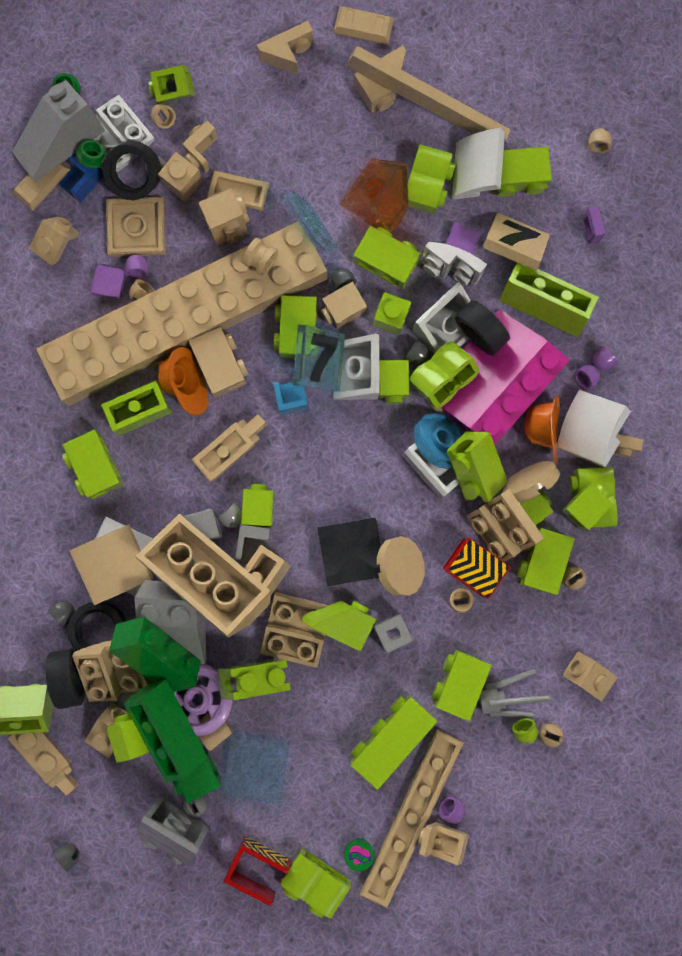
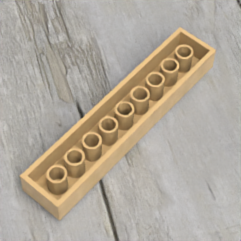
[36,220,328,406]

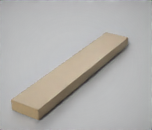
[346,46,511,141]
[360,729,464,908]

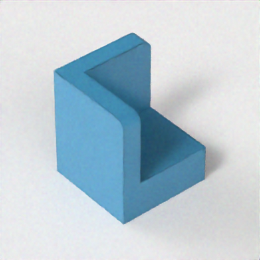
[273,380,309,415]

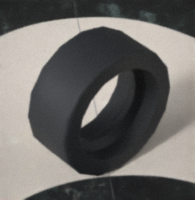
[103,141,162,201]
[455,300,511,356]
[67,601,126,651]
[46,648,85,709]

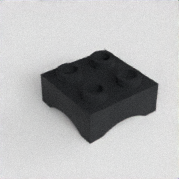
[317,518,381,586]

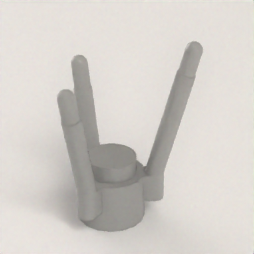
[480,669,551,718]

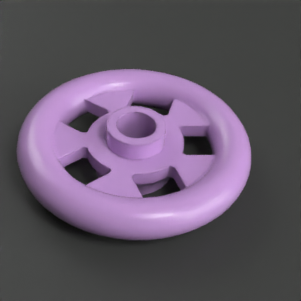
[174,664,233,736]

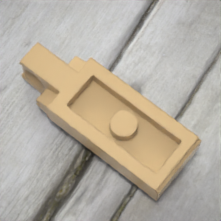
[192,414,267,483]
[8,732,79,796]

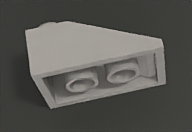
[12,80,105,182]
[134,580,207,665]
[136,797,210,866]

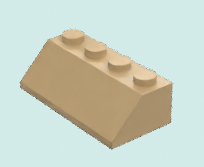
[135,514,271,638]

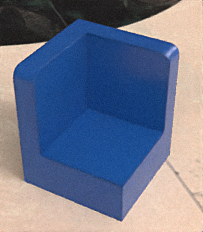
[59,152,103,203]

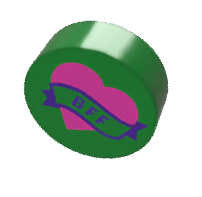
[344,838,374,872]

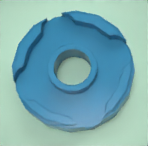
[413,413,463,469]

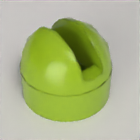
[512,718,538,744]

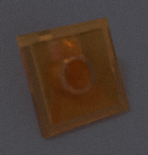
[340,158,408,232]

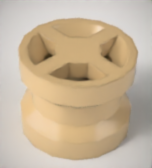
[242,238,278,276]

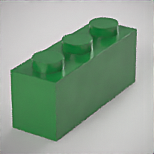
[109,617,201,692]
[123,679,208,782]

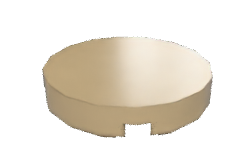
[502,461,560,502]
[377,536,425,596]

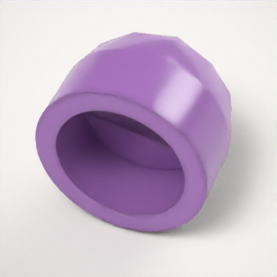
[125,254,148,278]
[592,345,618,371]
[574,365,601,391]
[439,796,466,824]

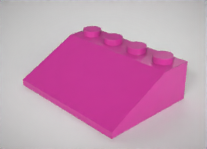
[441,309,570,445]

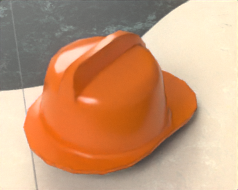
[158,347,209,416]
[524,396,560,465]

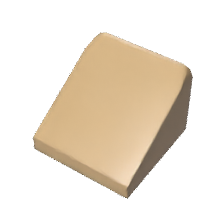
[199,713,234,752]

